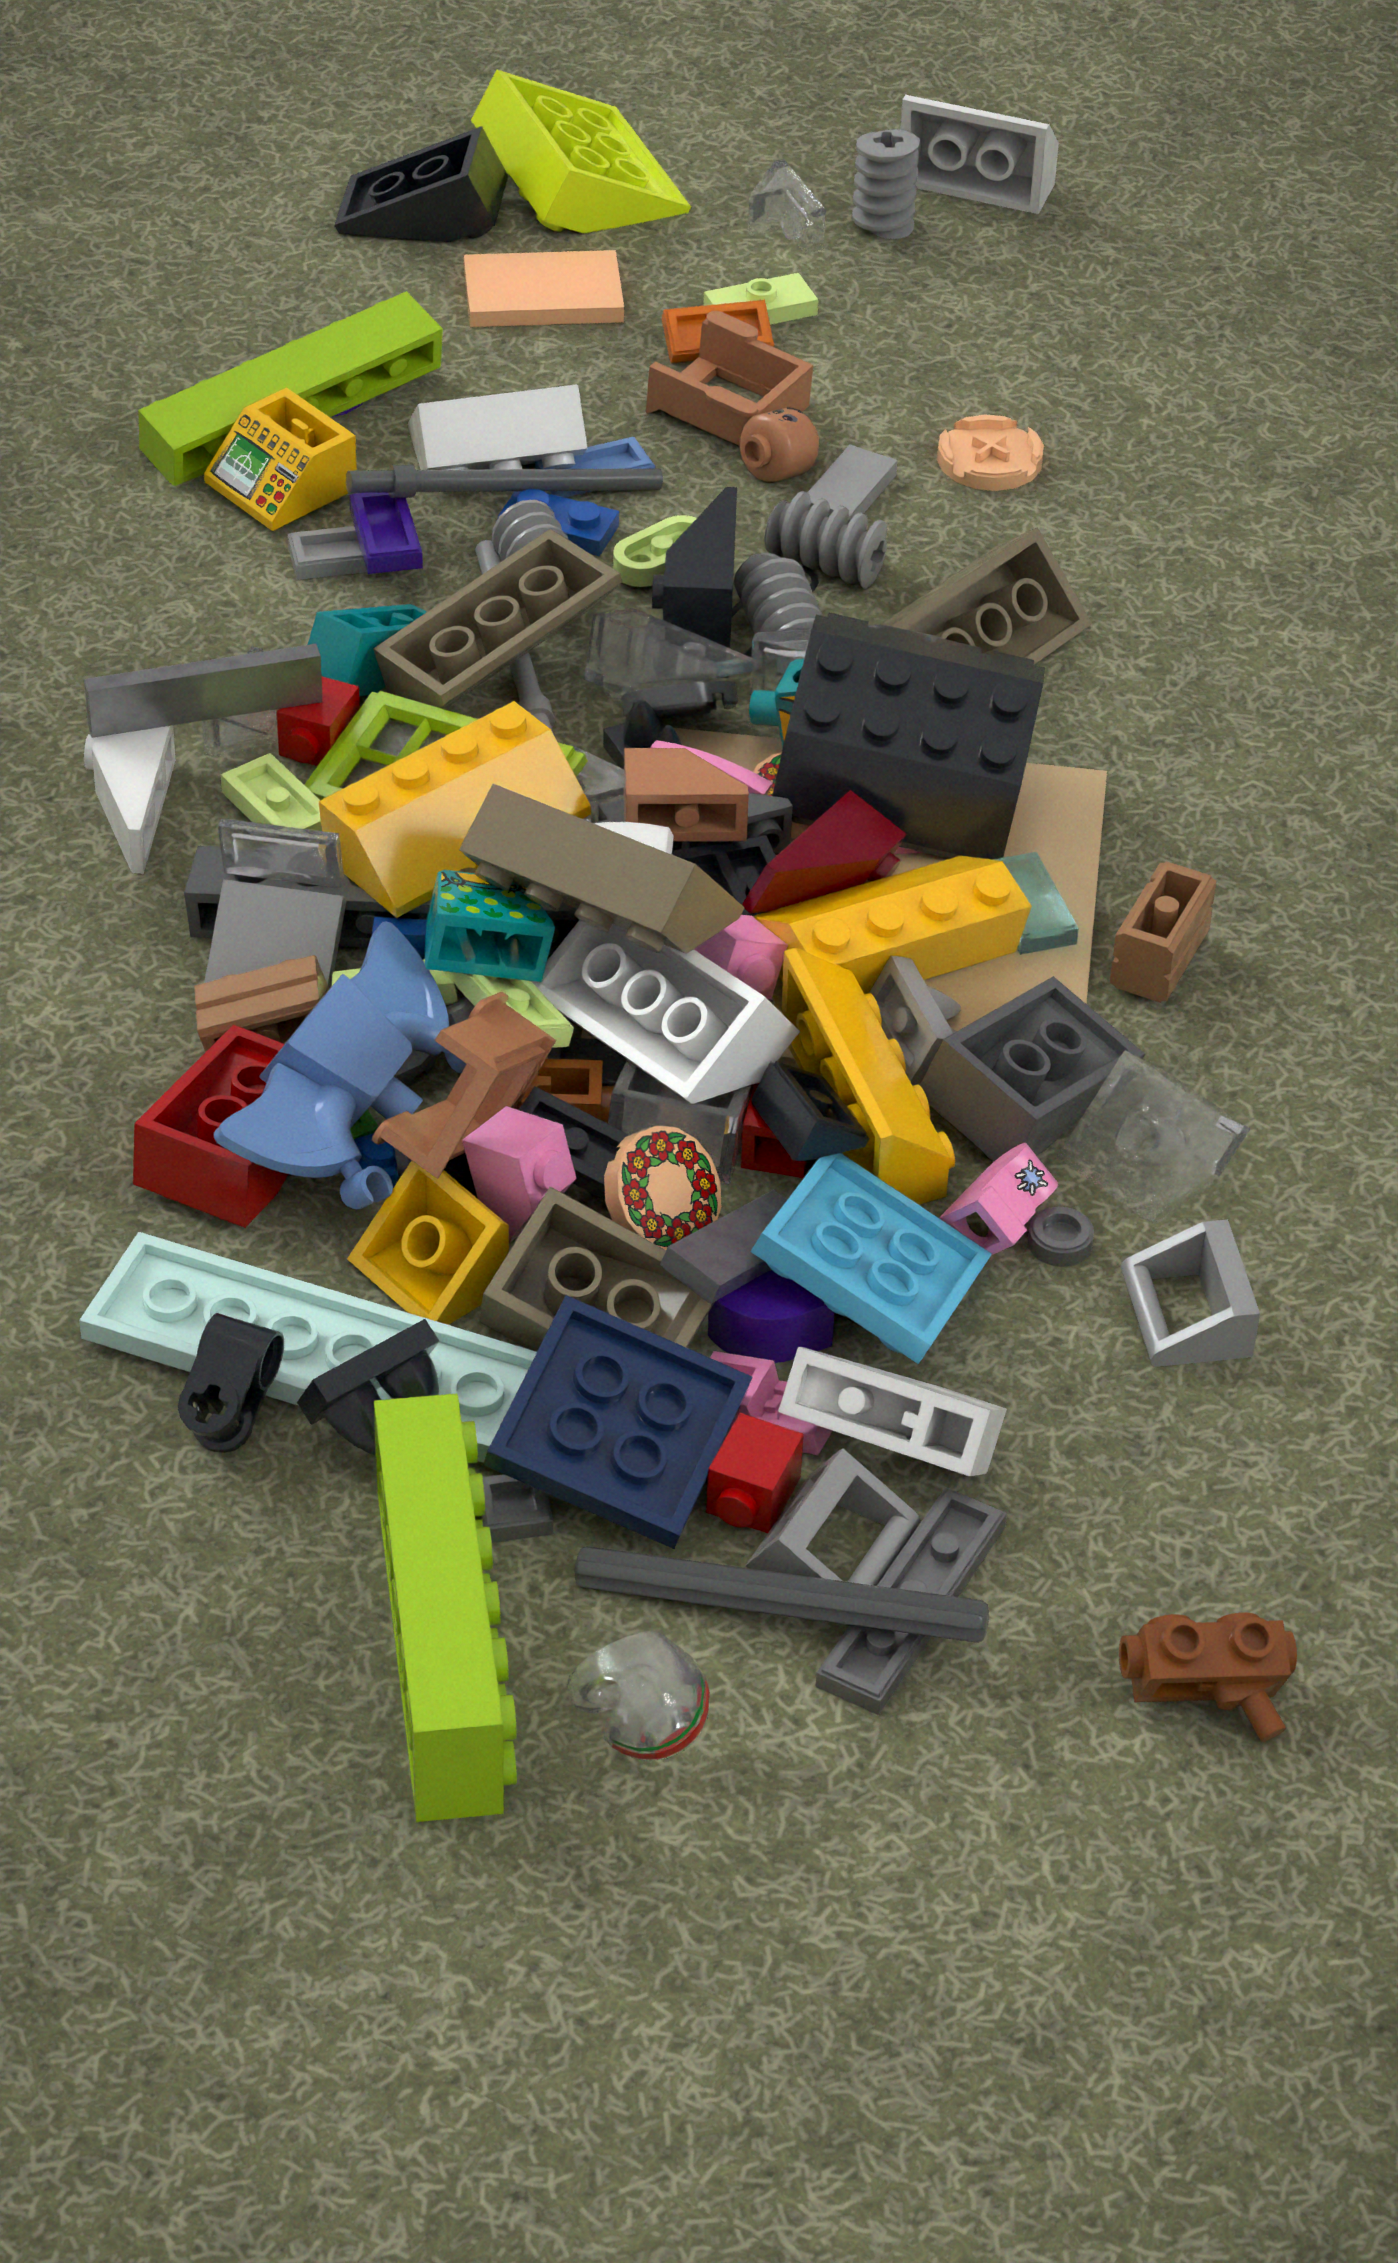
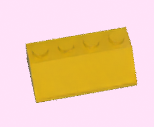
[318,701,591,918]
[753,856,1032,994]
[782,947,955,1205]

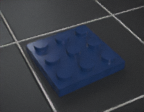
[483,1295,753,1549]

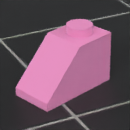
[462,1106,577,1243]

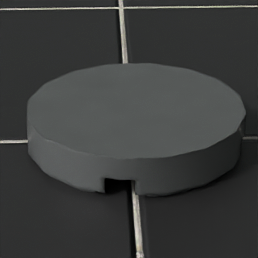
[621,681,738,719]

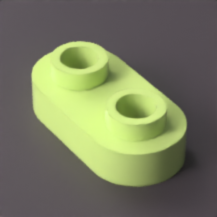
[613,515,697,587]

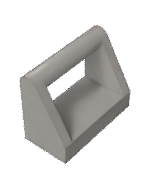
[1121,1219,1260,1367]
[745,1448,920,1586]

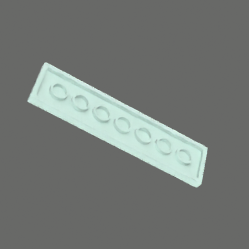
[79,1232,537,1463]

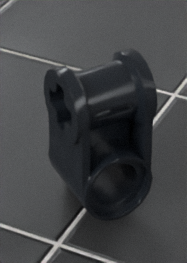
[178,1313,284,1453]

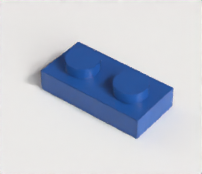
[498,489,619,557]

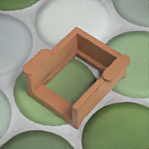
[646,311,814,446]
[372,992,557,1179]

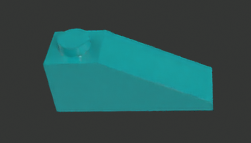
[308,604,427,696]

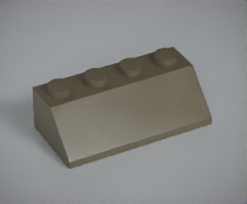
[876,527,1092,665]
[373,528,622,709]
[459,784,745,954]

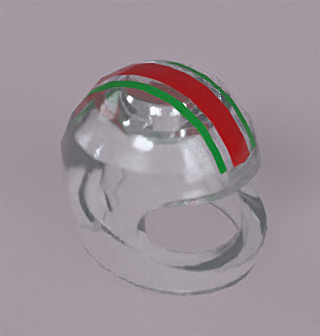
[566,1631,710,1761]

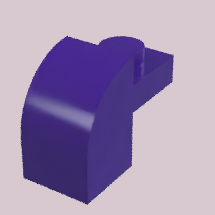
[708,1270,834,1363]

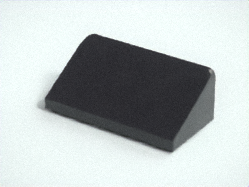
[751,1061,870,1161]

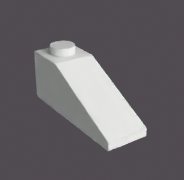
[84,725,176,874]
[778,1347,1007,1477]

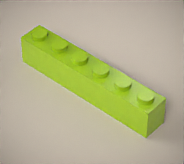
[138,291,443,486]

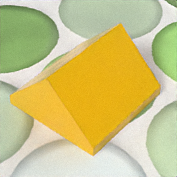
[347,1160,509,1325]

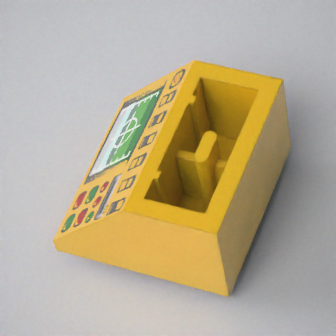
[204,387,357,531]

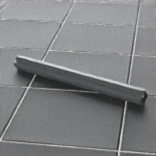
[574,1546,989,1643]

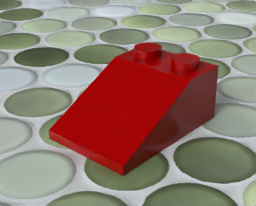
[133,1025,289,1228]

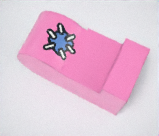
[939,1143,1058,1255]

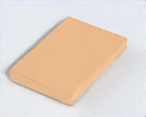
[464,250,624,327]

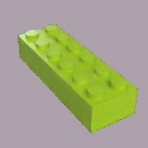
[374,1393,517,1822]

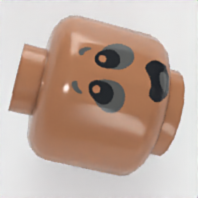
[740,407,819,483]

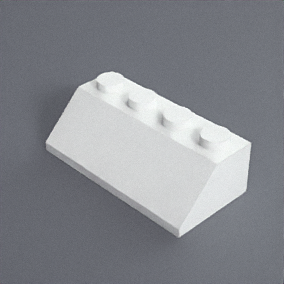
[531,920,800,1104]

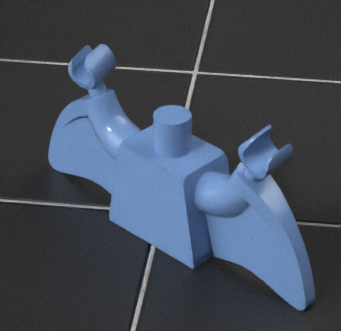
[214,921,466,1209]

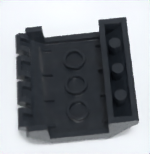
[772,612,1045,861]

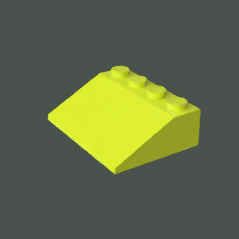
[471,70,691,234]

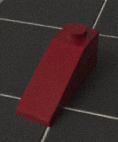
[742,790,907,914]

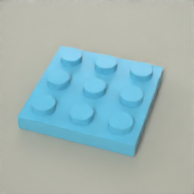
[750,1153,992,1364]

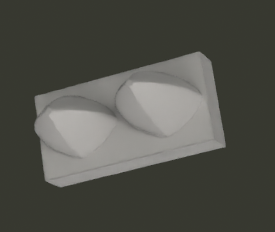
[869,955,961,1085]

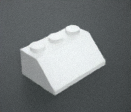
[901,95,1059,214]
[408,384,588,470]

